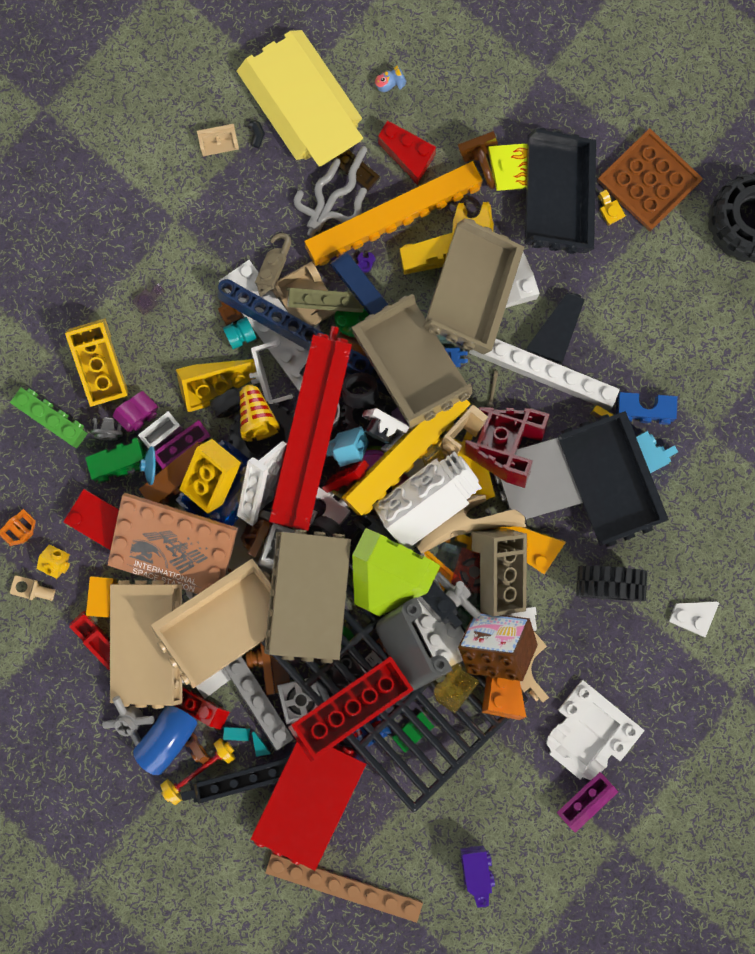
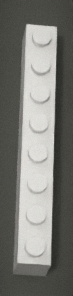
[469,339,620,410]

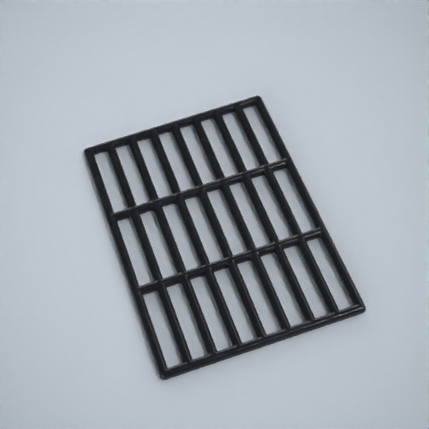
[261,523,528,812]

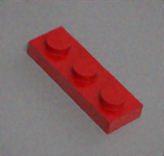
[322,459,369,493]

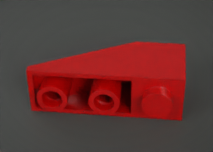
[174,687,230,730]

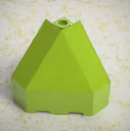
[352,528,440,616]

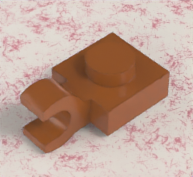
[185,733,211,764]

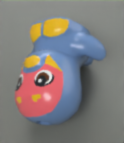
[375,65,407,92]

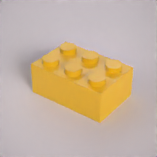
[179,439,241,513]

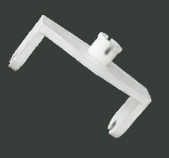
[249,341,293,404]

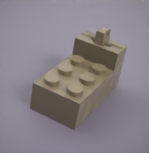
[472,528,527,616]

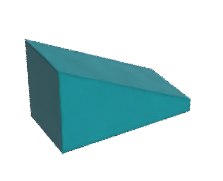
[223,726,250,741]
[252,731,271,757]

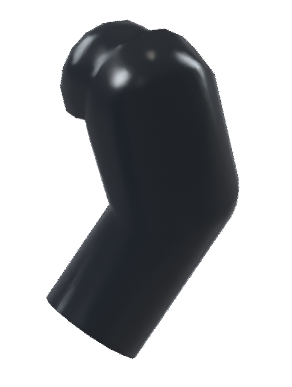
[248,120,265,149]

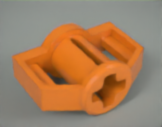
[0,509,36,546]

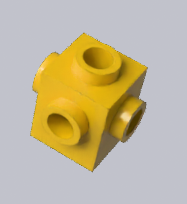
[36,544,70,579]

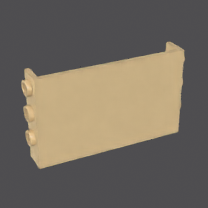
[151,559,271,688]
[110,580,182,709]

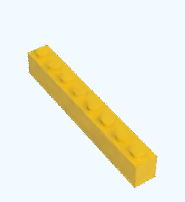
[341,400,470,516]

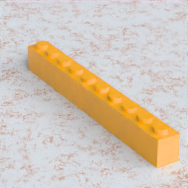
[305,161,483,266]

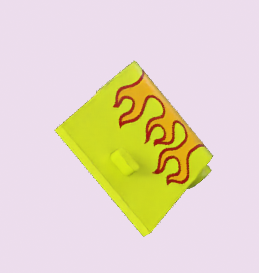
[488,144,527,191]

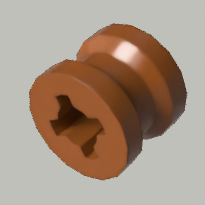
[246,648,263,669]

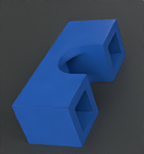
[616,392,678,425]

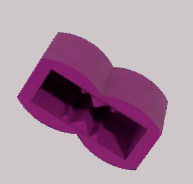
[113,391,158,432]

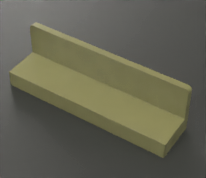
[286,288,364,313]

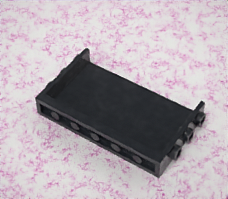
[525,128,596,254]
[558,411,669,548]

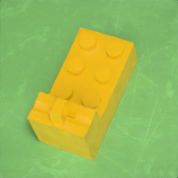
[65,318,128,407]

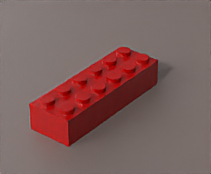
[288,656,414,762]

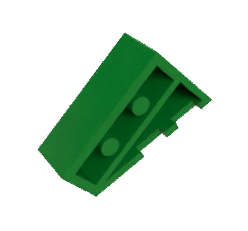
[85,438,147,483]

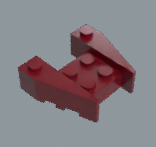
[464,407,550,488]

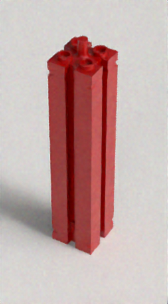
[269,326,352,531]

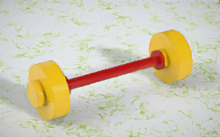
[160,738,235,805]

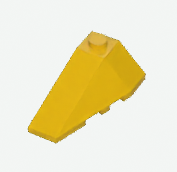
[176,359,257,412]

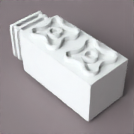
[373,451,482,548]

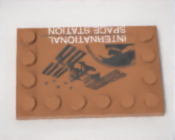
[108,493,238,594]

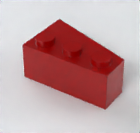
[378,120,436,185]

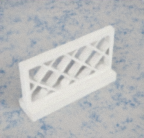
[237,441,287,526]

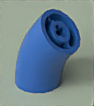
[133,706,198,775]

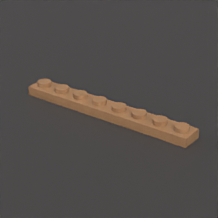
[265,853,423,923]

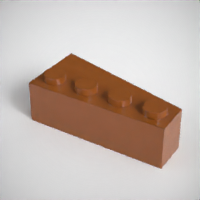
[139,442,205,505]

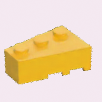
[399,232,454,275]

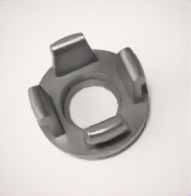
[90,417,123,440]

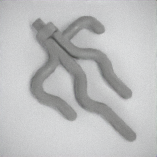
[294,146,367,237]

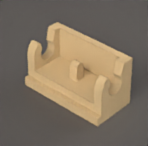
[197,124,239,156]

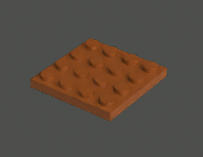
[597,128,703,232]

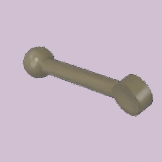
[486,370,498,408]

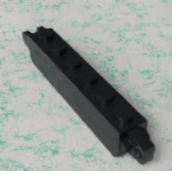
[353,513,462,630]
[181,756,290,804]

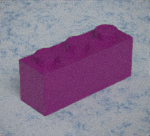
[155,420,210,469]
[557,772,618,833]

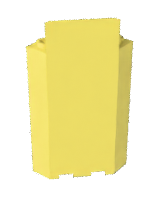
[237,30,363,166]

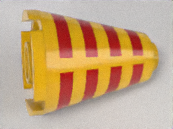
[240,384,280,441]

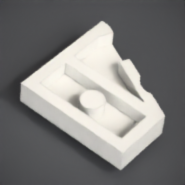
[668,602,719,637]

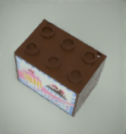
[458,612,538,681]

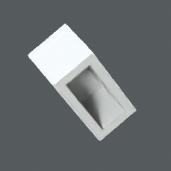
[138,411,184,451]

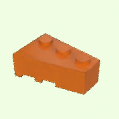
[482,676,526,720]

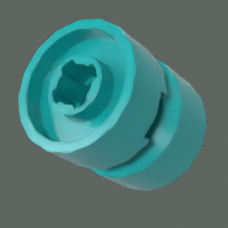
[223,317,257,350]

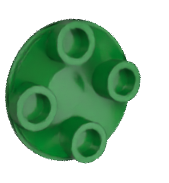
[334,309,369,337]

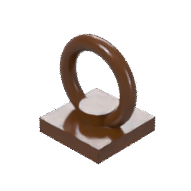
[458,131,499,190]

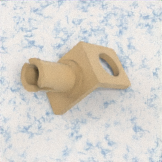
[10,575,55,601]

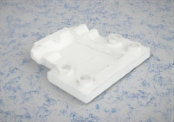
[546,680,645,780]

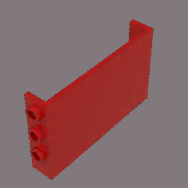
[250,742,367,871]

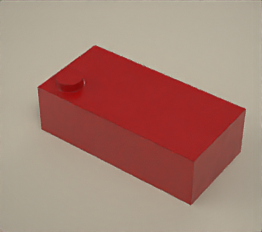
[63,489,119,551]

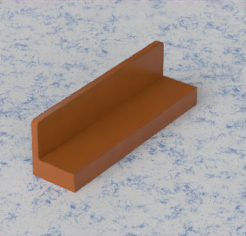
[260,643,290,695]

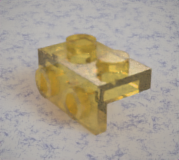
[434,663,479,713]

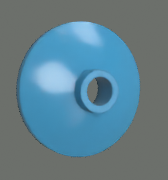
[140,446,155,485]

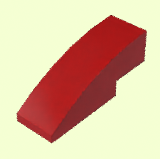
[69,611,110,670]

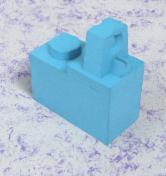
[326,426,369,467]
[636,431,678,473]

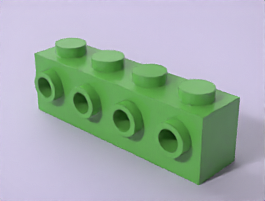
[10,387,88,449]

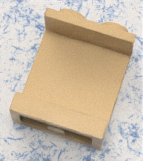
[438,405,488,460]

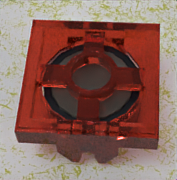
[450,547,480,595]

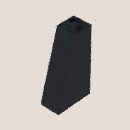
[526,293,585,365]

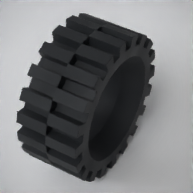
[576,565,648,601]

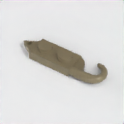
[255,233,292,297]

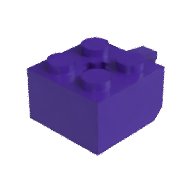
[460,845,495,908]

